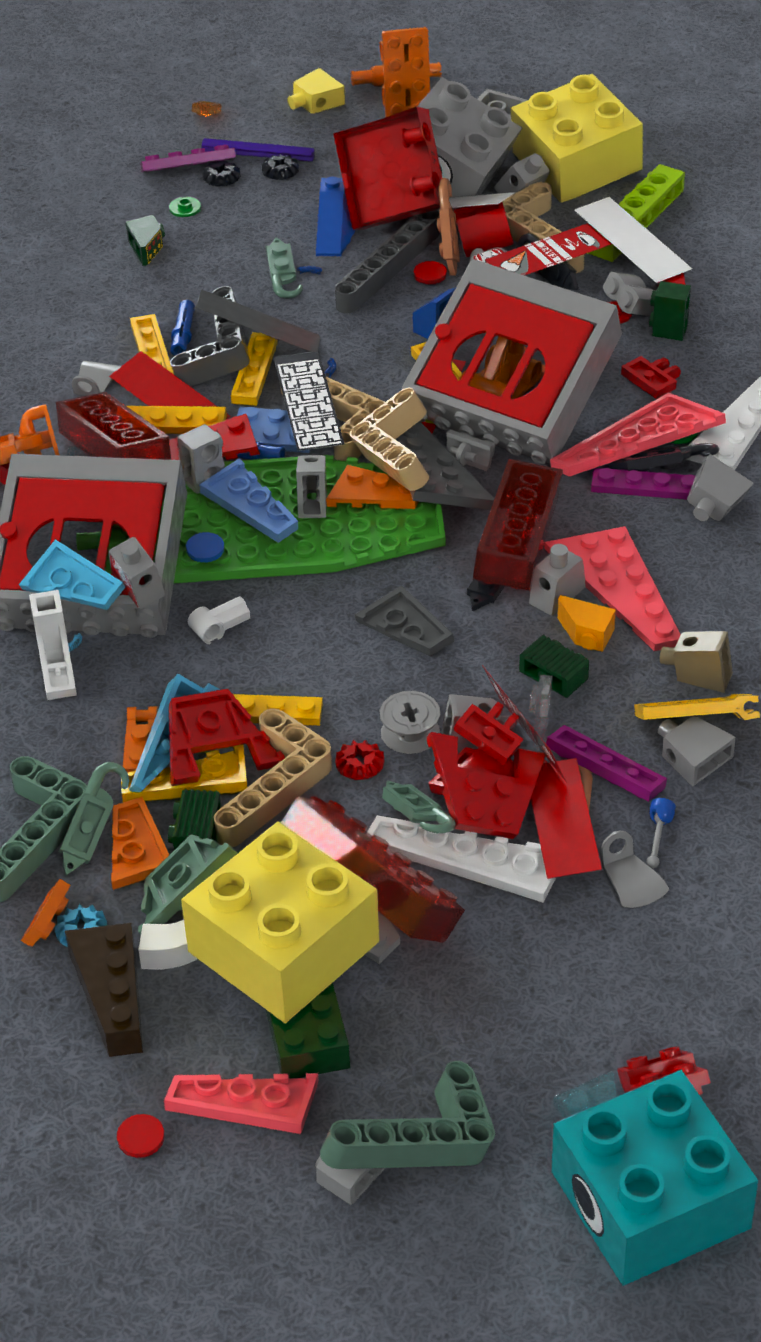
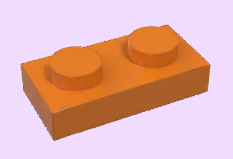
[21,879,71,946]

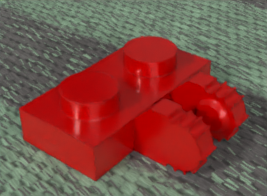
[621,356,681,399]
[453,702,524,765]

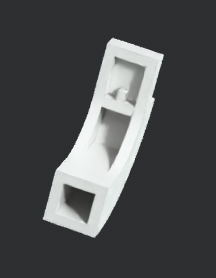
[29,590,77,700]
[138,920,197,969]

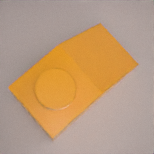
[557,595,616,652]

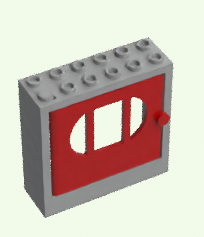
[401,259,622,464]
[0,454,187,638]

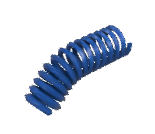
[297,266,322,274]
[325,358,336,378]

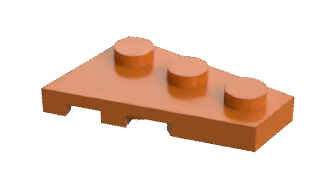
[326,465,419,509]
[111,796,169,890]

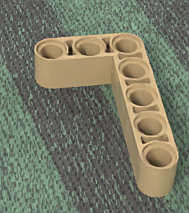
[502,182,585,273]
[280,377,385,461]
[350,388,430,491]
[214,708,332,847]

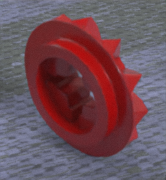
[335,740,385,780]

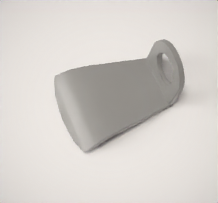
[72,361,121,398]
[601,830,669,908]

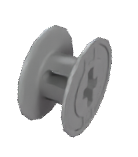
[379,691,440,754]

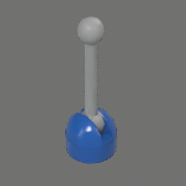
[647,798,676,868]

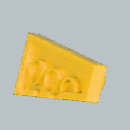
[121,745,247,802]

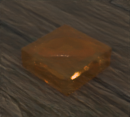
[192,101,222,117]

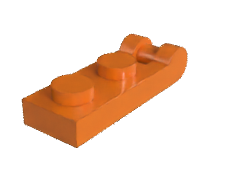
[123,706,158,773]

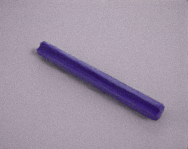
[201,138,315,162]

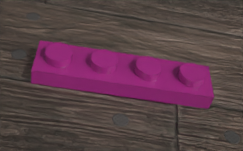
[140,145,236,172]
[591,468,696,500]
[546,725,667,802]

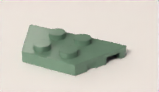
[138,834,237,934]

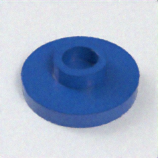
[186,532,224,562]

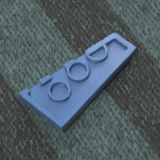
[199,458,298,543]

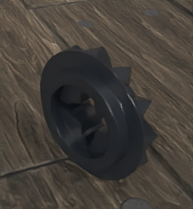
[262,154,299,180]
[203,161,240,186]

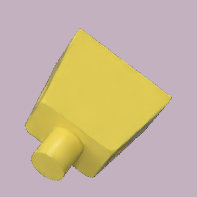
[287,68,345,114]

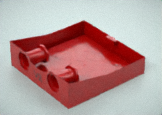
[333,106,442,230]

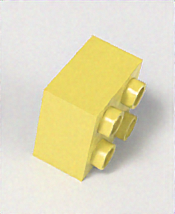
[511,74,643,203]
[181,821,380,1024]

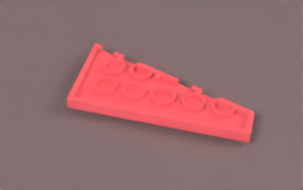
[550,392,726,477]
[544,526,681,651]

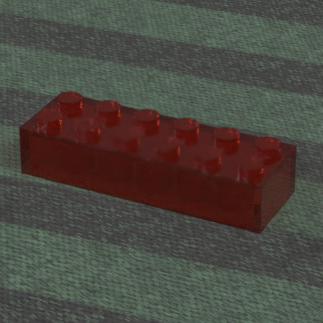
[56,392,171,460]
[473,459,563,591]
[281,796,465,943]

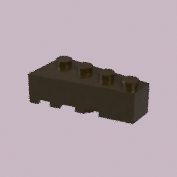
[65,923,143,1057]

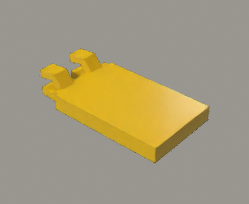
[634,694,760,720]

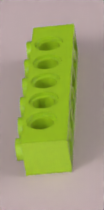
[587,164,685,262]

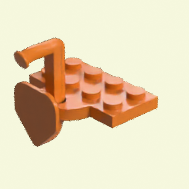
[0,404,60,465]

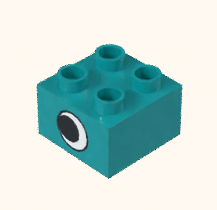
[552,1070,758,1286]

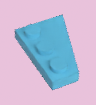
[19,539,125,610]

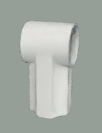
[188,596,250,644]

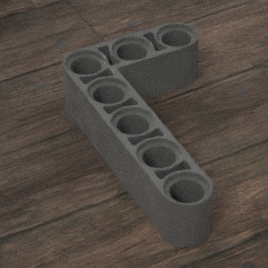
[170,286,250,386]

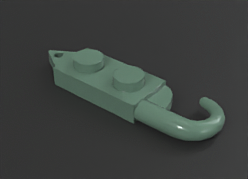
[266,237,303,299]
[58,762,129,876]
[382,780,456,834]

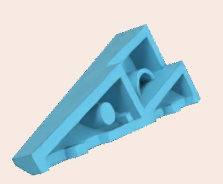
[129,674,220,792]

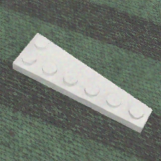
[687,376,761,470]
[364,815,556,902]

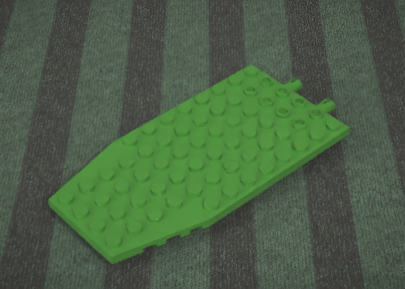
[76,455,446,583]

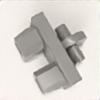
[446,430,495,471]

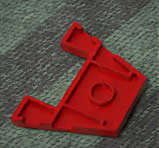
[169,689,285,786]
[427,732,545,839]

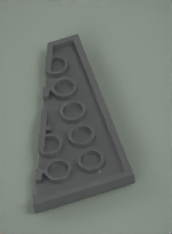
[396,421,497,510]

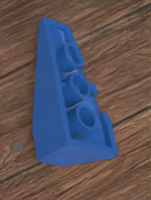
[316,177,358,256]

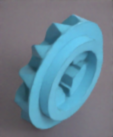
[54,903,108,947]

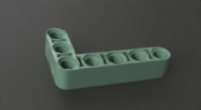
[0,756,87,902]
[320,1061,495,1169]

